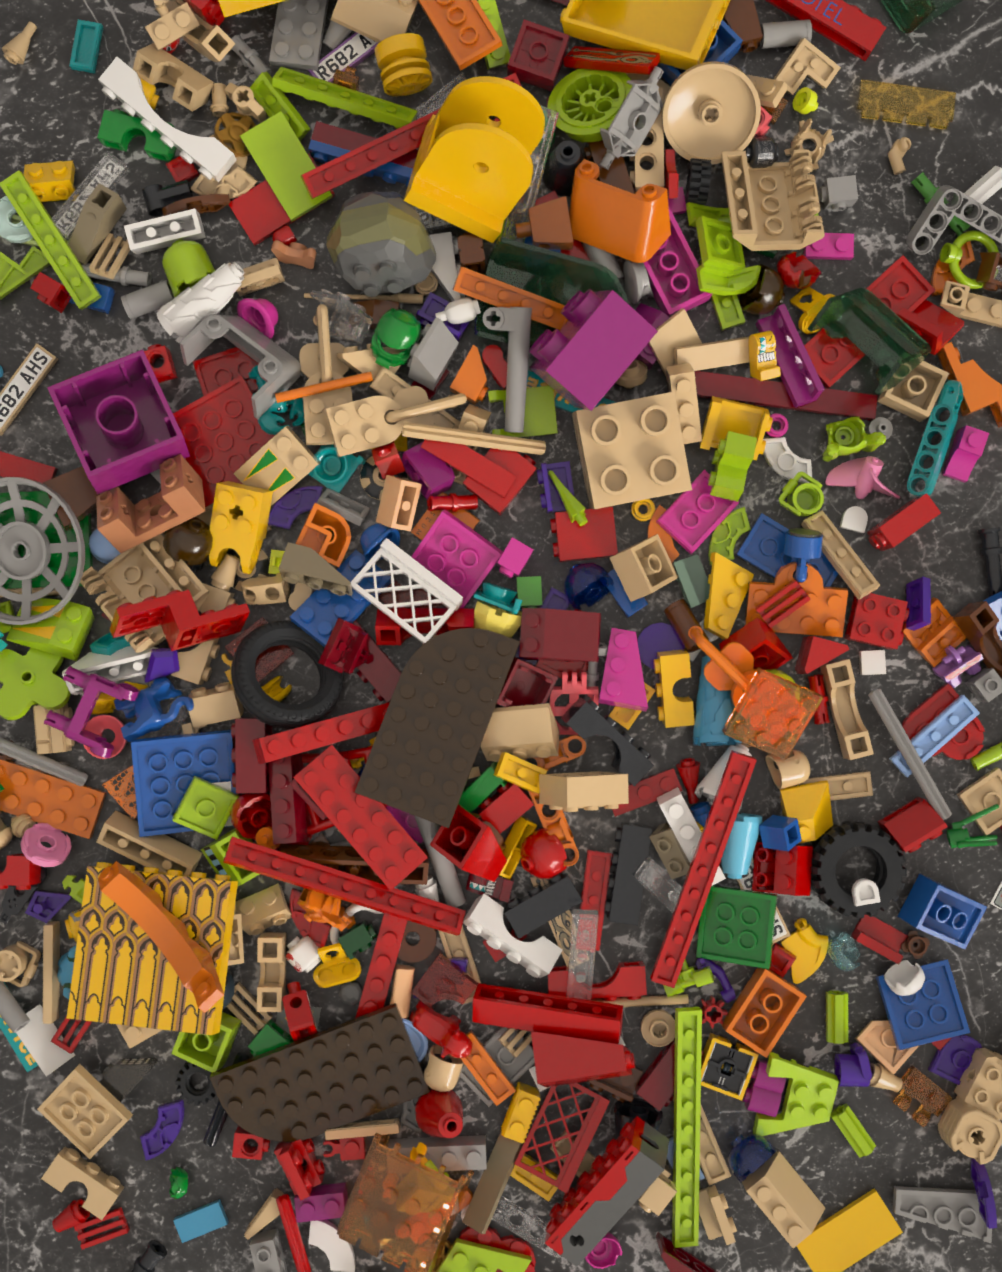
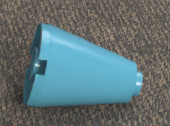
[721,813,763,879]

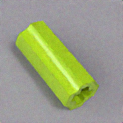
[826,990,848,1044]
[831,1103,876,1158]

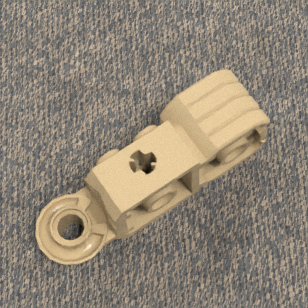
[938,1048,1002,1165]

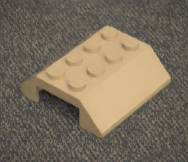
[721,149,825,251]
[80,534,209,653]

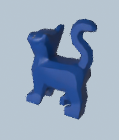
[114,676,194,742]

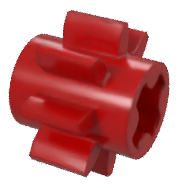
[701,995,728,1028]

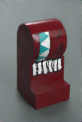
[466,873,514,903]

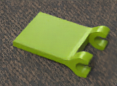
[488,386,558,438]

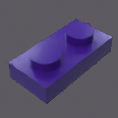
[906,577,931,631]

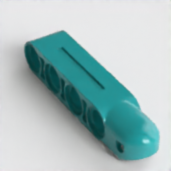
[907,380,963,497]

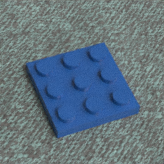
[876,959,970,1050]

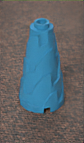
[693,654,742,746]

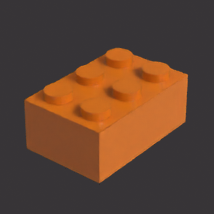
[721,967,807,1058]

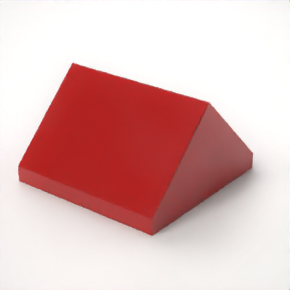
[795,636,850,674]

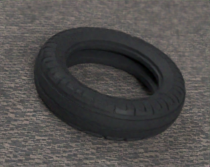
[231,621,344,729]

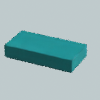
[69,19,103,73]

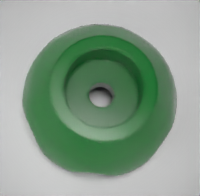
[169,1167,188,1199]

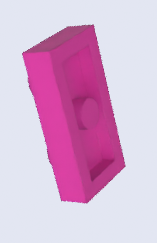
[804,233,854,260]

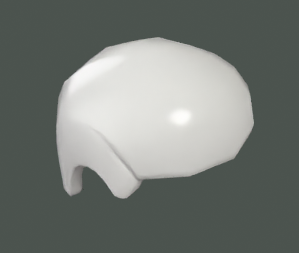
[884,960,925,996]

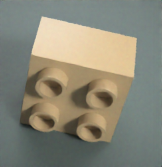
[572,392,692,509]

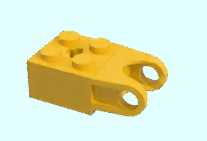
[209,481,273,574]

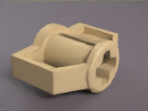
[224,82,267,123]

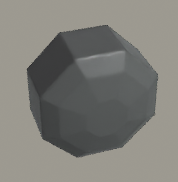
[339,980,363,1006]

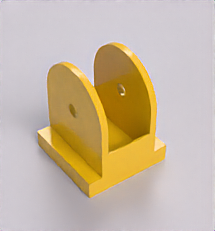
[404,76,545,243]

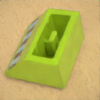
[200,828,259,886]

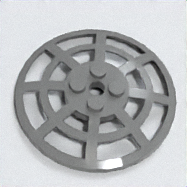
[0,477,85,625]

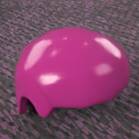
[585,1232,622,1269]

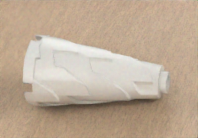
[156,262,245,343]

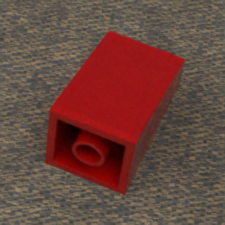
[531,1032,635,1087]

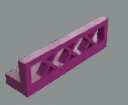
[756,304,825,408]

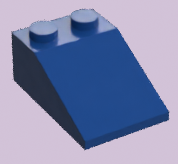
[898,873,987,949]

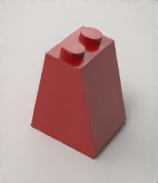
[430,804,507,882]

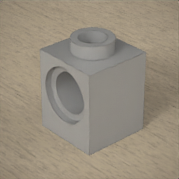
[965,668,1002,703]

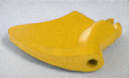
[780,918,828,984]

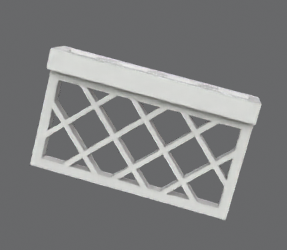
[351,538,463,644]

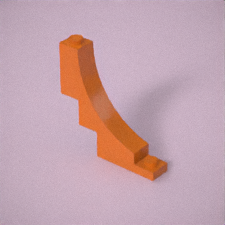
[937,342,1002,428]
[98,861,224,1013]

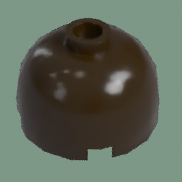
[739,264,785,315]
[163,517,213,565]

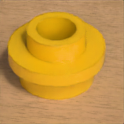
[631,499,655,522]

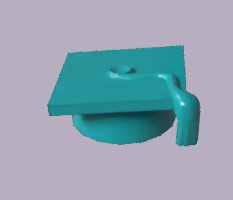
[308,444,366,493]
[474,582,522,614]

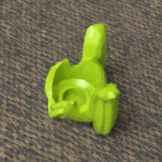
[822,416,886,462]

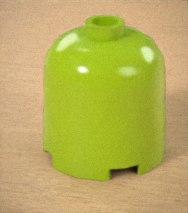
[162,240,215,297]

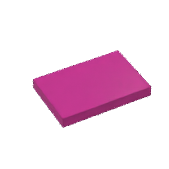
[656,470,739,554]

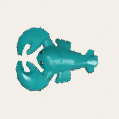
[248,365,304,435]

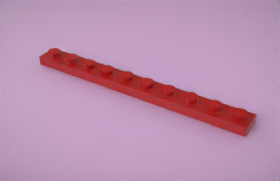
[300,72,522,199]
[650,750,757,988]
[223,836,465,936]

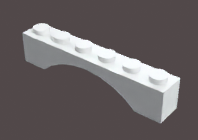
[98,57,236,183]

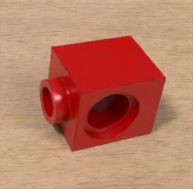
[144,344,178,383]
[232,1125,270,1160]

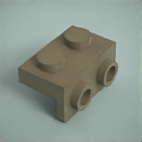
[650,822,691,879]

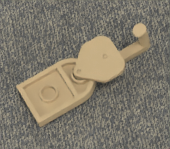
[299,304,353,445]
[325,386,467,457]

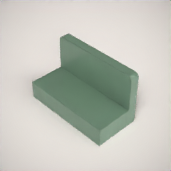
[672,554,710,608]

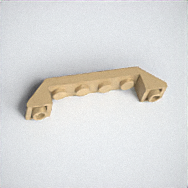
[940,281,1002,328]

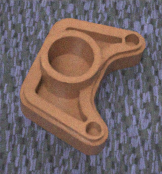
[271,240,317,269]

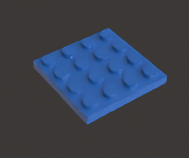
[131,730,236,837]

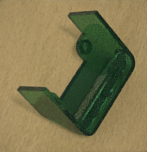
[807,288,931,394]

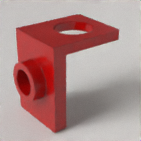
[371,441,405,479]

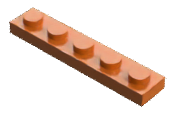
[452,266,568,330]

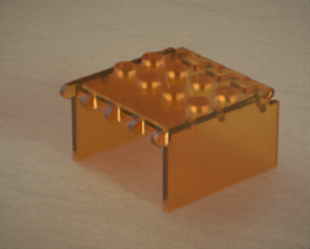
[337,1133,474,1272]

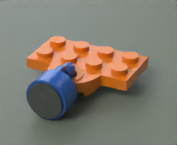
[745,528,848,637]

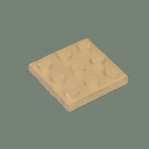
[37,1064,133,1159]

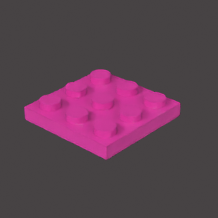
[411,509,503,608]

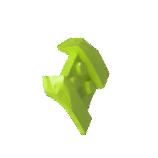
[686,202,761,296]

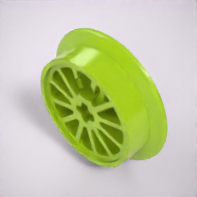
[548,69,632,142]

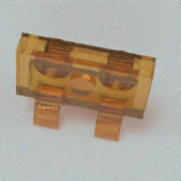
[892,1065,952,1128]

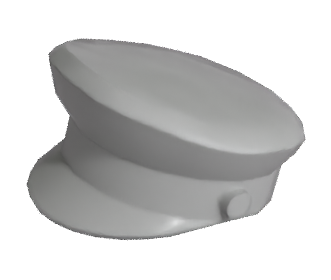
[623,260,654,304]

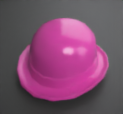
[237,298,278,339]

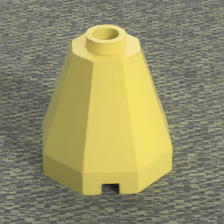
[474,599,522,638]

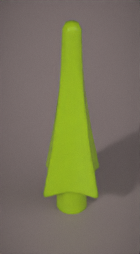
[548,470,588,526]

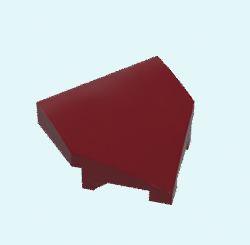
[318,618,373,674]

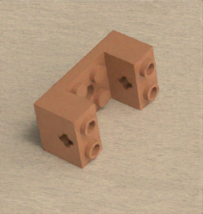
[96,454,205,553]

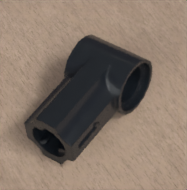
[142,180,193,216]

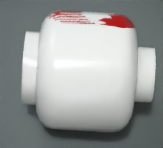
[285,936,321,973]

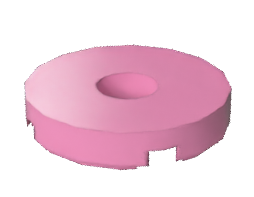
[20,823,72,867]

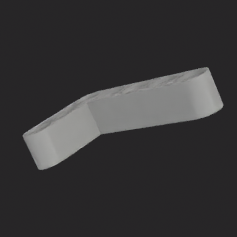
[906,185,1002,255]

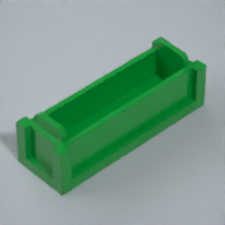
[458,762,508,813]

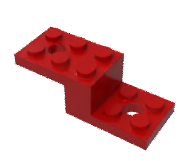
[110,590,250,651]

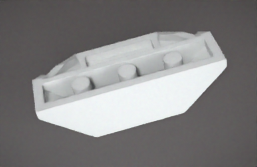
[62,646,158,696]

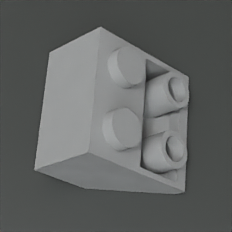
[407,317,459,390]

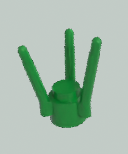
[946,804,999,848]

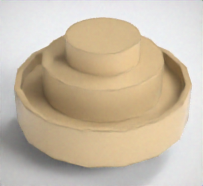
[615,359,647,388]
[640,1009,675,1047]

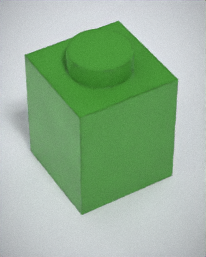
[516,576,542,608]

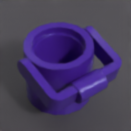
[834,1043,872,1087]

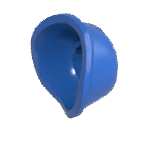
[360,523,400,561]

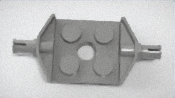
[599,66,664,170]

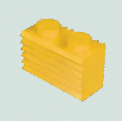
[501,1082,541,1143]

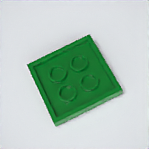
[696,885,777,969]

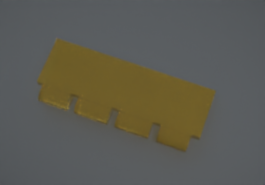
[857,79,956,130]

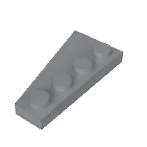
[893,1186,994,1243]

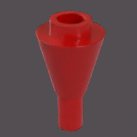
[676,758,700,804]

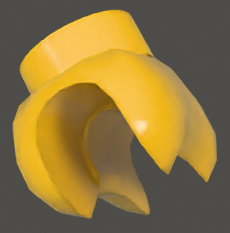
[261,676,292,702]

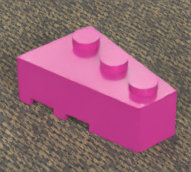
[599,628,648,712]

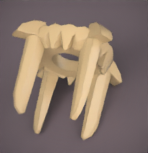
[784,119,834,170]

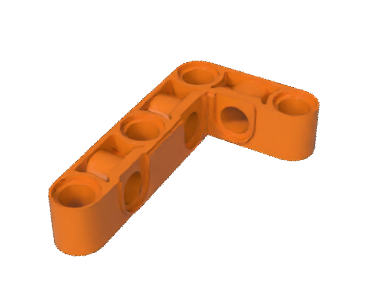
[523,735,586,866]

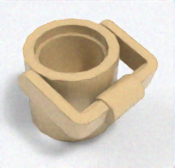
[0,941,41,987]

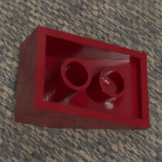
[519,608,601,662]
[656,1232,717,1272]

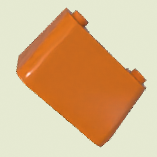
[569,159,671,263]

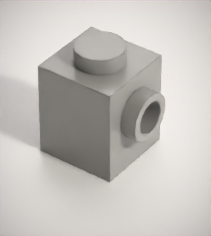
[819,175,858,212]

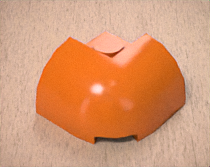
[295,503,352,567]

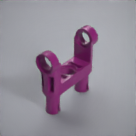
[44,666,139,758]

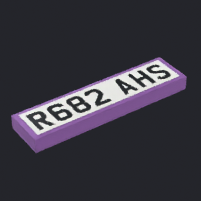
[308,32,378,83]

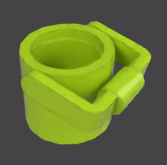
[779,471,824,517]

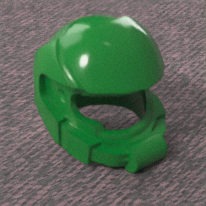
[370,308,421,369]

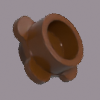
[901,930,930,959]

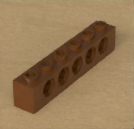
[280,844,429,885]

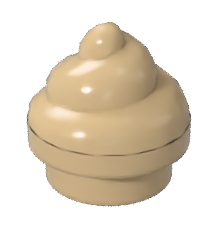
[11,814,36,838]

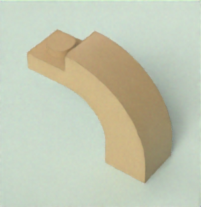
[155,0,235,62]

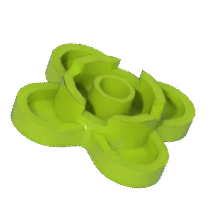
[0,648,70,720]

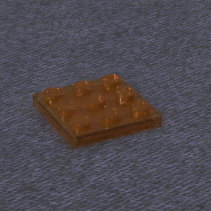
[722,667,823,760]

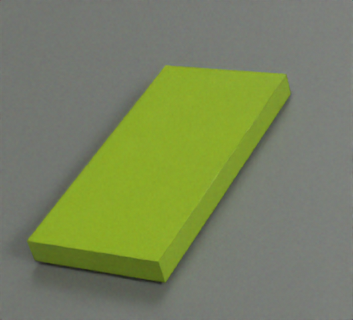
[240,111,333,222]

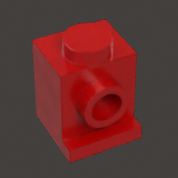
[30,272,71,313]

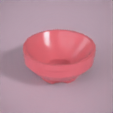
[84,715,127,759]

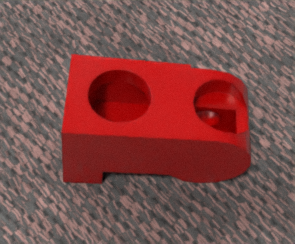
[482,345,507,390]

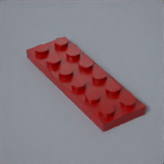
[804,255,935,389]
[293,744,428,891]

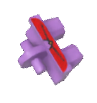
[932,645,983,688]

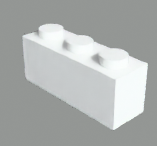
[124,209,206,254]

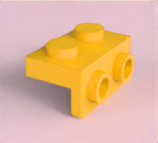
[24,161,77,202]

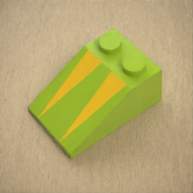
[6,598,95,661]

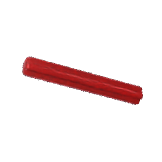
[276,1194,312,1272]

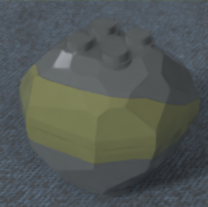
[326,191,436,297]

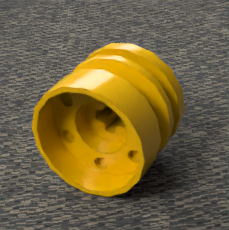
[374,33,433,97]

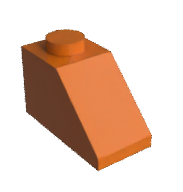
[450,345,489,405]

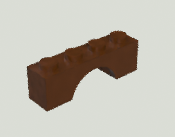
[953,601,1002,679]

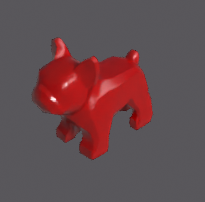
[409,999,473,1058]

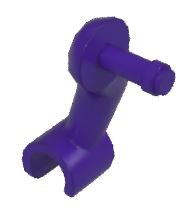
[696,958,736,1003]

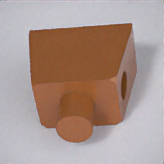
[515,196,573,250]

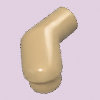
[888,137,911,175]

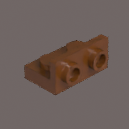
[588,1066,643,1102]

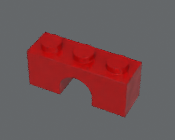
[0,853,41,890]

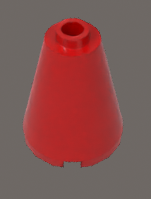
[415,1089,463,1138]

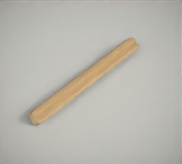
[402,422,546,455]

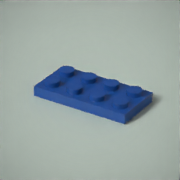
[736,513,838,587]
[290,549,391,647]

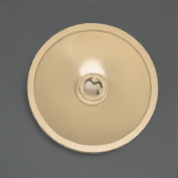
[662,62,761,164]

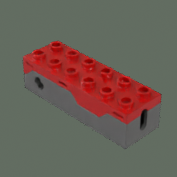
[545,1116,669,1267]

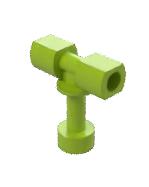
[663,959,715,997]

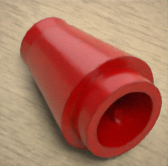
[52,1199,90,1232]

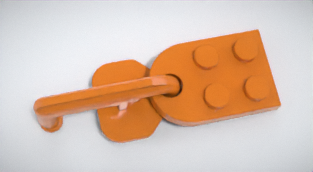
[688,626,808,744]

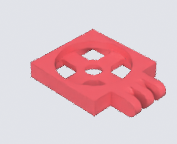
[550,672,599,735]

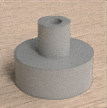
[866,417,893,440]

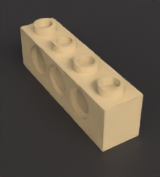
[629,88,664,193]

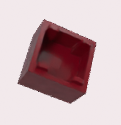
[507,19,570,92]
[497,656,558,707]

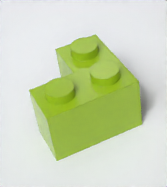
[708,431,757,502]

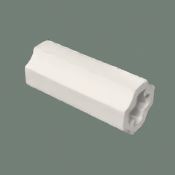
[964,166,1002,214]

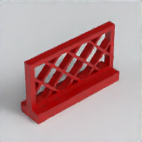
[514,1083,610,1194]

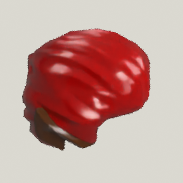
[777,251,822,289]

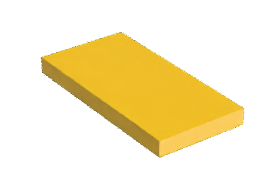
[797,1188,903,1272]

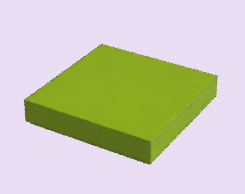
[172,775,239,840]

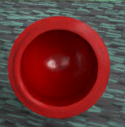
[273,225,297,246]

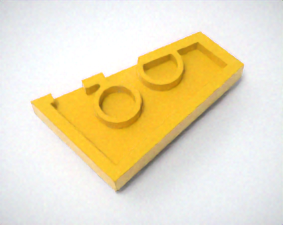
[703,552,754,639]

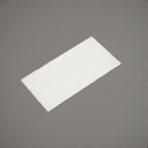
[16,1004,75,1077]

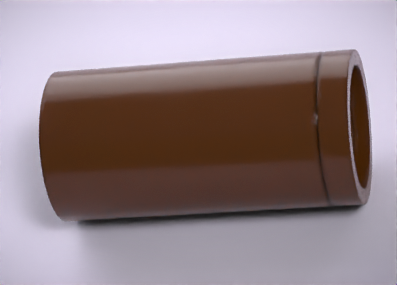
[664,599,709,653]

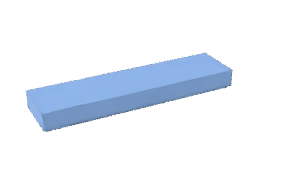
[889,695,980,778]

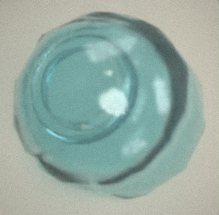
[828,932,861,972]

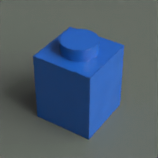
[759,815,802,851]

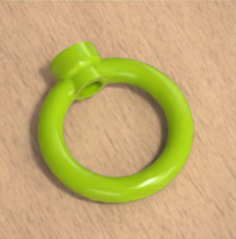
[940,230,999,289]

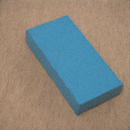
[173,1199,229,1243]

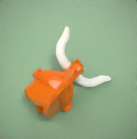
[297,888,383,953]

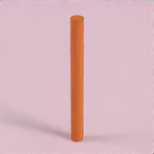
[275,371,373,403]

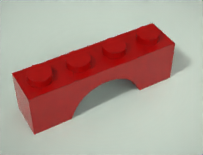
[375,608,474,645]
[547,961,647,1001]

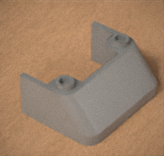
[179,315,301,419]

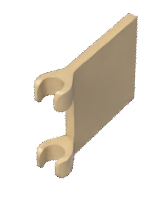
[648,308,702,384]

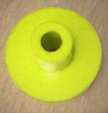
[793,87,818,115]

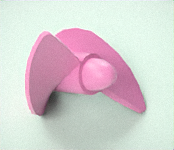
[825,456,900,499]

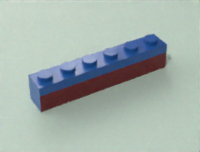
[308,121,419,187]

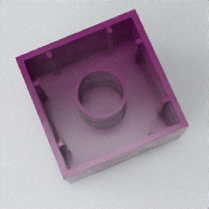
[529,289,658,411]
[47,349,190,494]

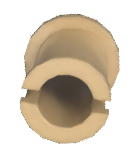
[210,83,229,117]

